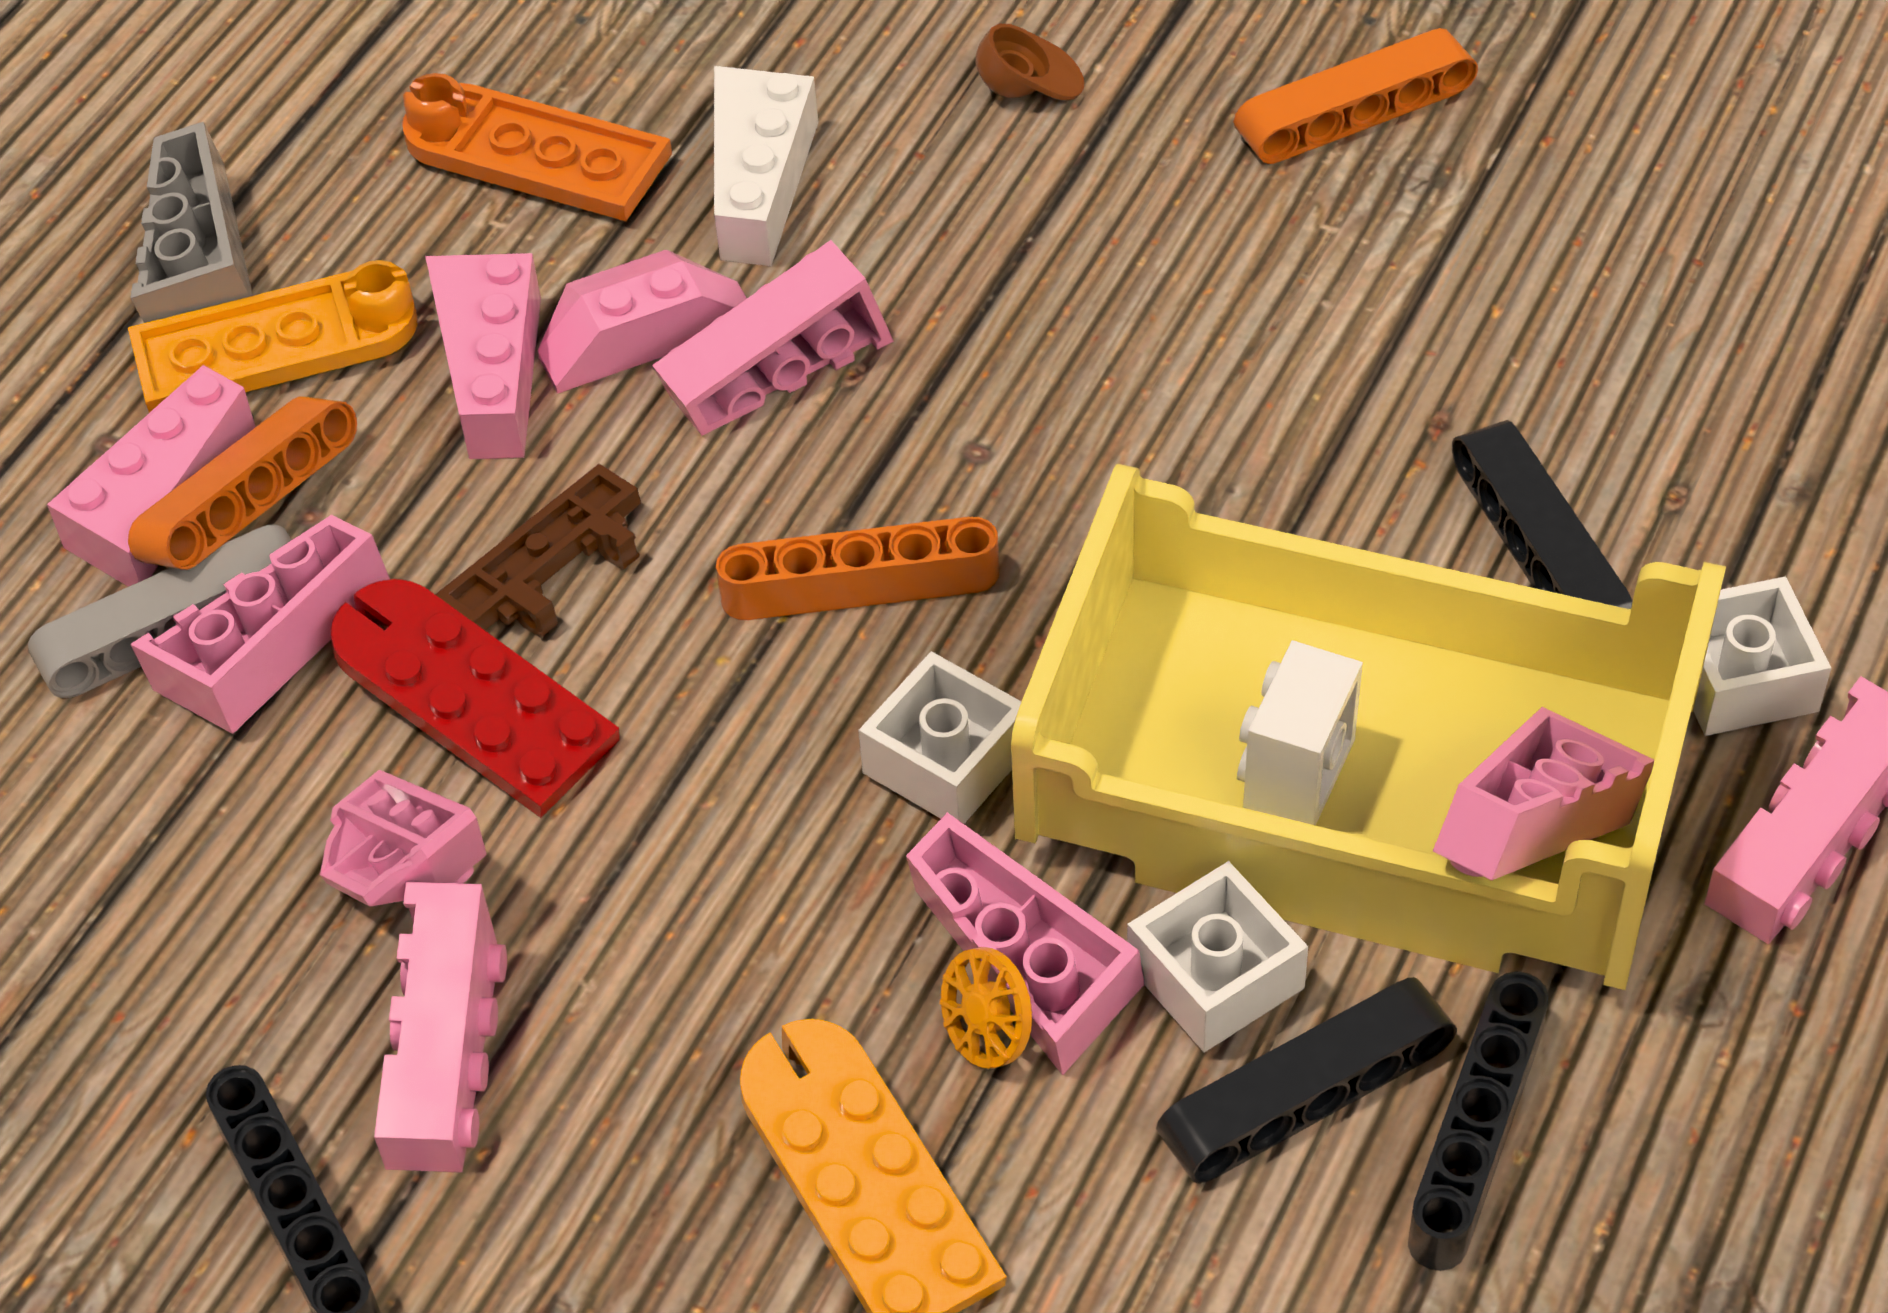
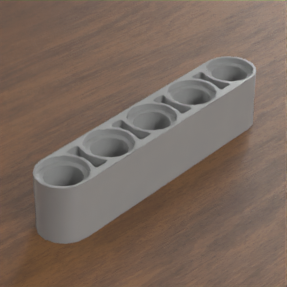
[28,525,292,698]

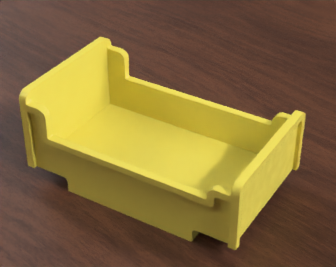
[1011,464,1726,990]

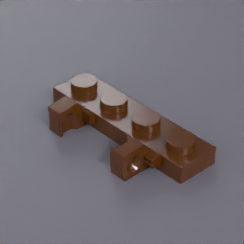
[435,464,641,638]

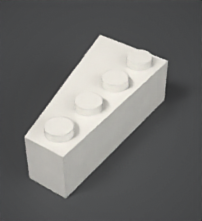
[714,66,818,266]

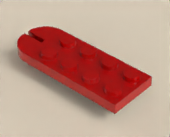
[331,579,620,818]

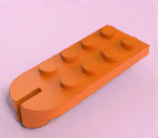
[402,73,672,221]

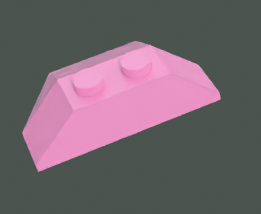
[538,250,747,394]
[320,770,487,907]

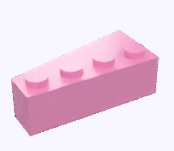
[652,240,894,436]
[425,253,541,459]
[47,365,256,587]
[130,515,390,734]
[1705,676,1888,944]
[1433,707,1654,880]
[906,812,1144,1075]
[374,882,507,1172]

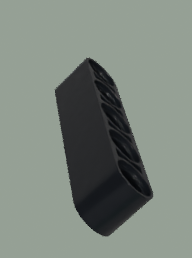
[1452,420,1633,609]
[1408,971,1549,1271]
[1156,977,1457,1184]
[206,1065,380,1313]

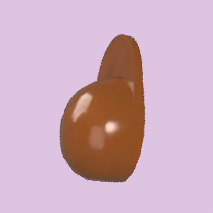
[975,23,1085,101]

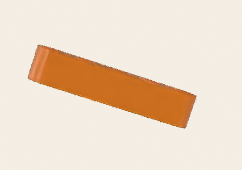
[1233,28,1478,164]
[128,396,357,570]
[716,517,999,620]

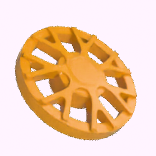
[939,947,1032,1069]

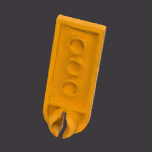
[128,260,418,413]
[740,1019,1007,1313]

